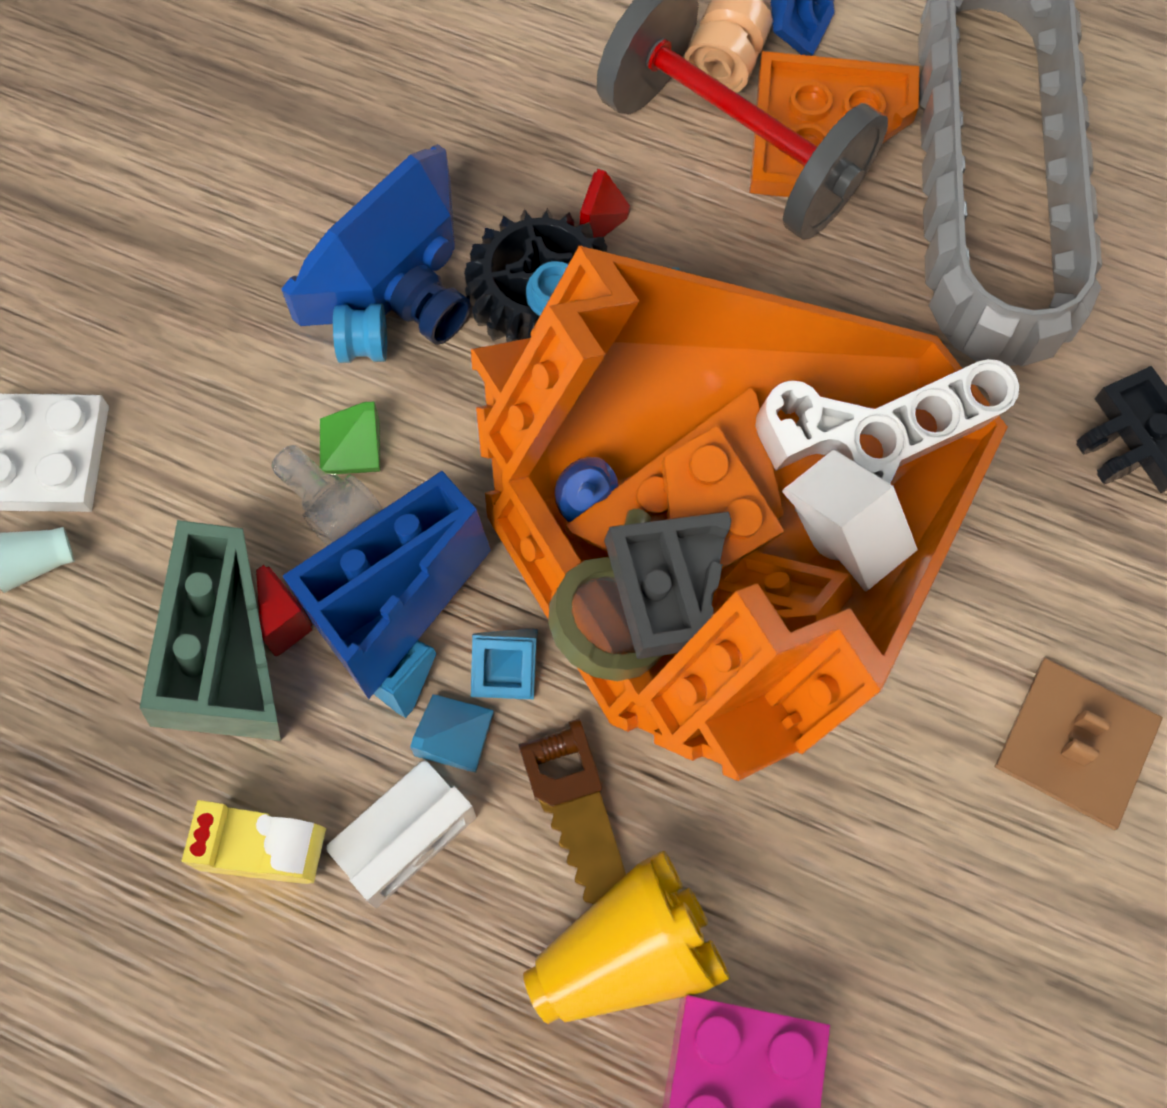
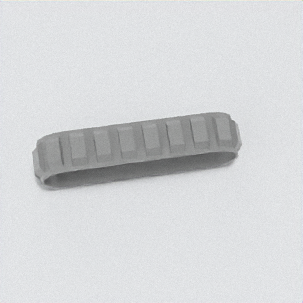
[918,0,1102,366]

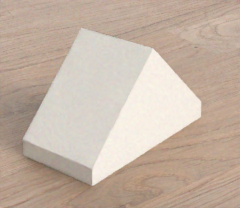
[782,449,918,592]

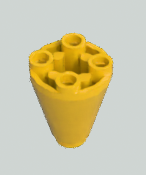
[523,850,730,1024]

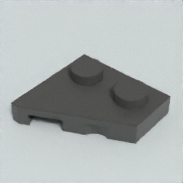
[604,512,731,659]

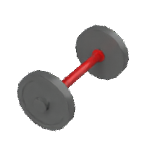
[596,0,888,240]

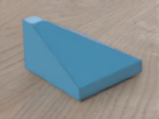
[471,629,538,700]
[374,640,436,718]
[410,694,494,773]

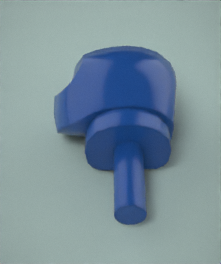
[555,457,619,522]

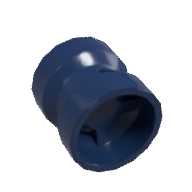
[390,265,471,345]

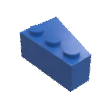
[282,471,491,699]

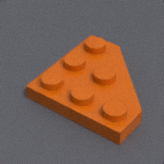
[749,51,919,197]

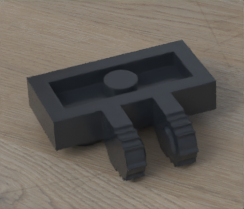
[1076,366,1167,493]

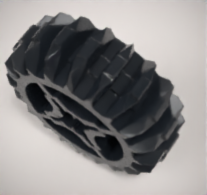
[464,207,608,342]

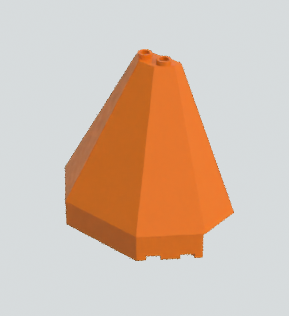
[471,245,1008,781]

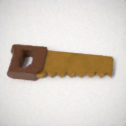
[518,718,626,905]

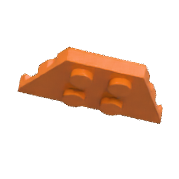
[565,387,784,552]

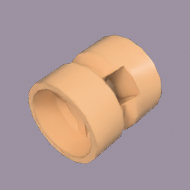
[685,0,773,93]

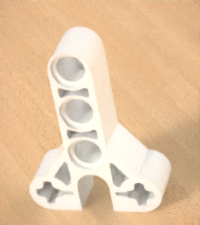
[755,359,1019,560]

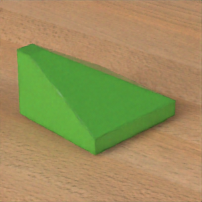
[320,401,380,475]

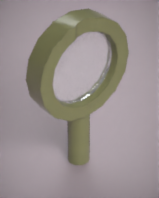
[548,509,663,681]

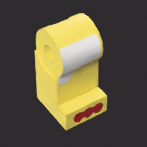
[181,800,326,884]

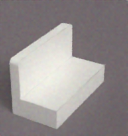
[326,761,477,909]

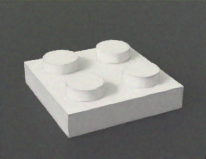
[0,394,109,512]

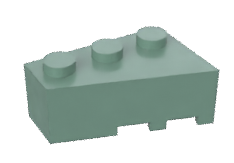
[139,520,281,741]

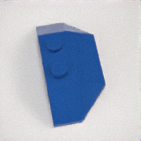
[281,144,455,326]

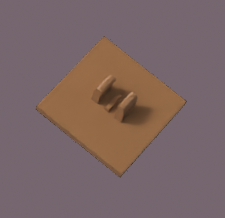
[994,658,1163,830]

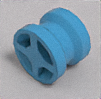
[333,304,388,363]

